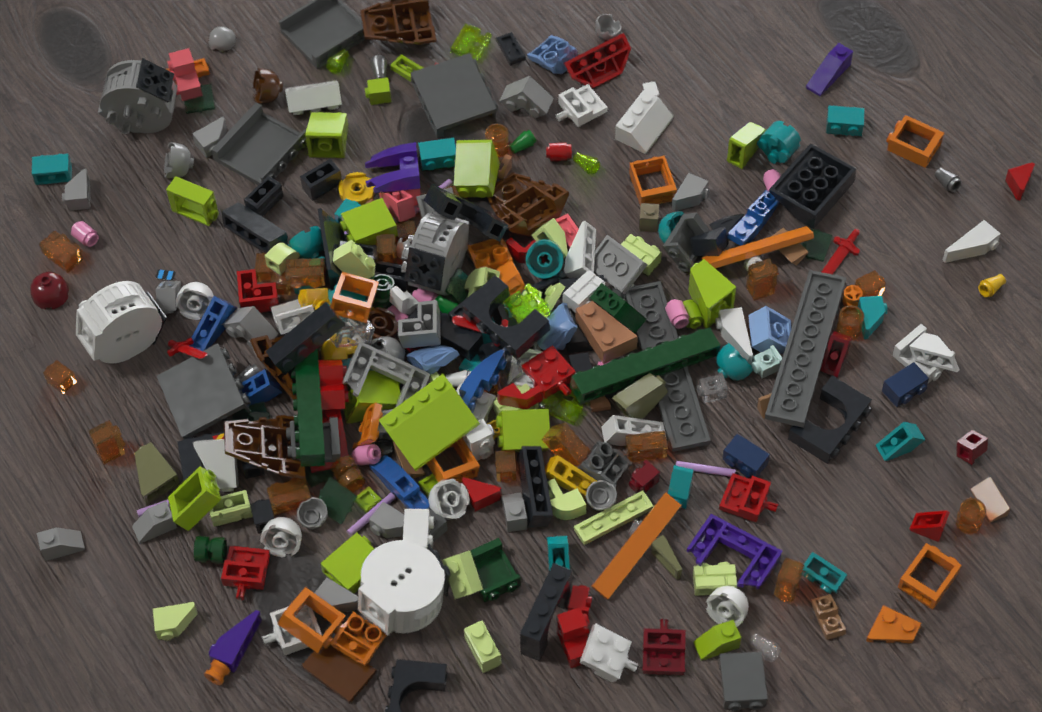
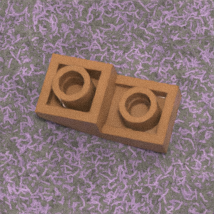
[811,594,846,640]

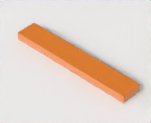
[702,226,814,268]
[591,493,681,600]

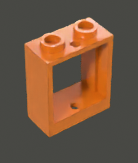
[886,115,944,168]
[629,156,677,207]
[331,272,379,323]
[427,438,480,483]
[898,543,962,610]
[278,587,346,653]

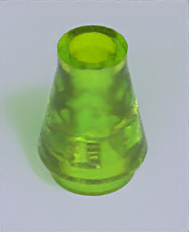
[326,50,349,74]
[573,152,600,174]

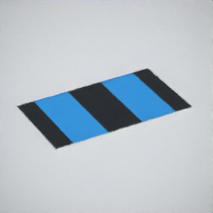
[155,269,175,280]

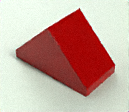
[1005,162,1035,201]
[462,477,501,512]
[909,510,950,542]

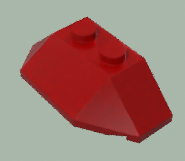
[564,33,631,88]

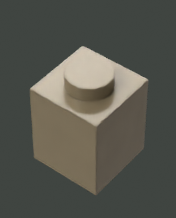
[639,203,659,232]

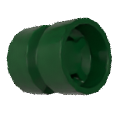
[371,274,395,309]
[193,536,227,564]

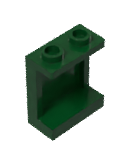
[470,538,521,603]

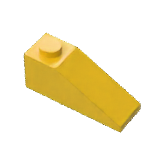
[545,455,597,499]

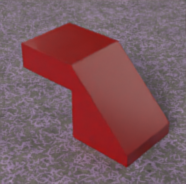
[506,238,548,263]
[497,383,543,410]

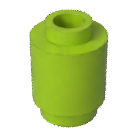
[683,300,704,329]

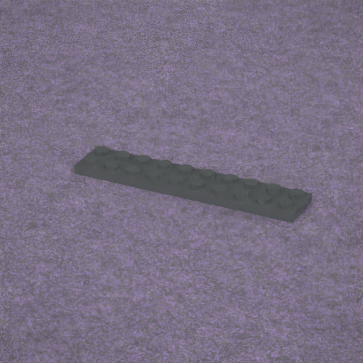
[765,270,846,428]
[625,281,711,452]

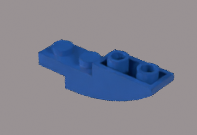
[727,190,780,246]
[459,350,507,413]
[369,455,431,510]

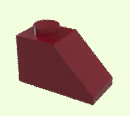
[820,331,853,377]

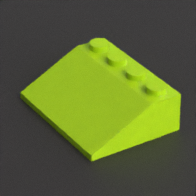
[379,374,480,471]

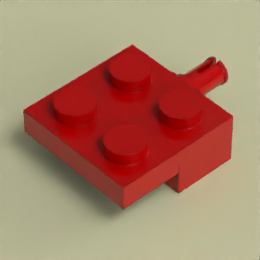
[521,345,576,399]
[719,473,778,523]
[221,546,271,600]

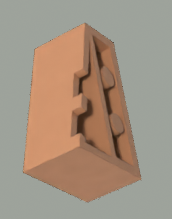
[575,301,638,364]

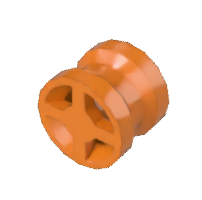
[842,285,863,309]
[204,660,231,686]

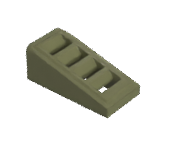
[651,535,682,580]

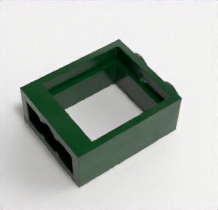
[590,283,647,334]

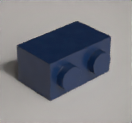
[882,362,929,407]
[722,434,770,478]

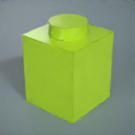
[365,77,391,105]

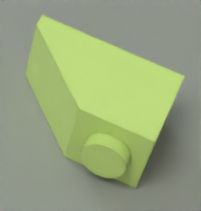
[532,218,568,259]
[153,602,197,640]

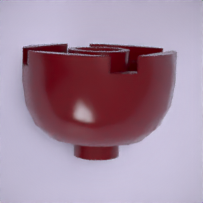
[30,272,69,309]

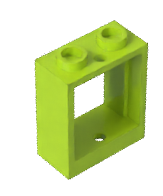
[166,176,219,226]
[168,466,221,531]

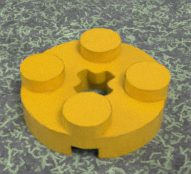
[338,172,375,205]

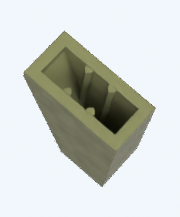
[612,373,668,419]
[134,442,180,505]

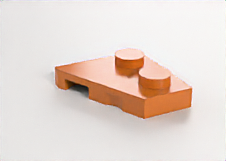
[352,402,383,449]
[866,605,921,643]

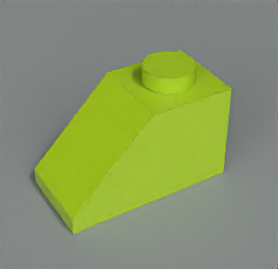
[693,620,741,661]

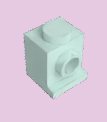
[751,345,782,379]

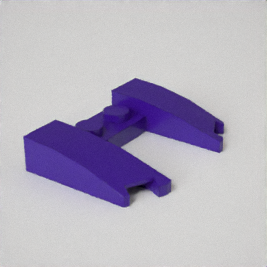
[365,142,420,193]
[687,514,783,589]

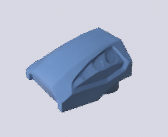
[527,35,578,74]
[537,303,578,351]
[407,345,459,375]

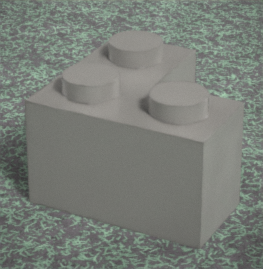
[500,76,553,118]
[398,300,441,348]
[222,306,279,350]

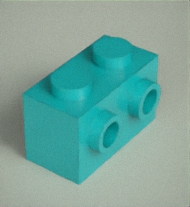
[801,551,847,594]

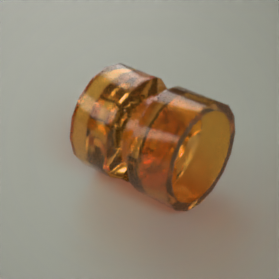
[485,124,509,158]
[836,305,864,340]
[330,456,366,493]
[956,498,986,534]

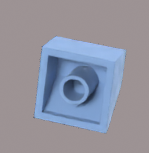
[749,306,791,354]

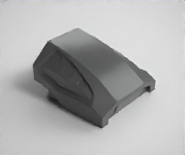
[577,440,632,487]

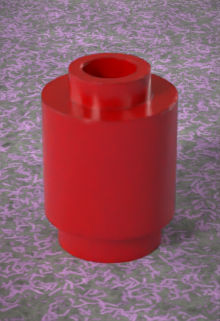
[546,142,572,161]

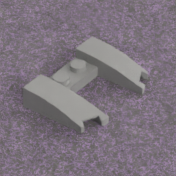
[343,341,430,408]

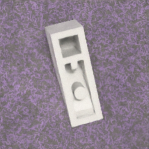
[942,220,1000,263]
[564,221,596,278]
[715,307,753,365]
[909,333,959,372]
[602,415,666,446]

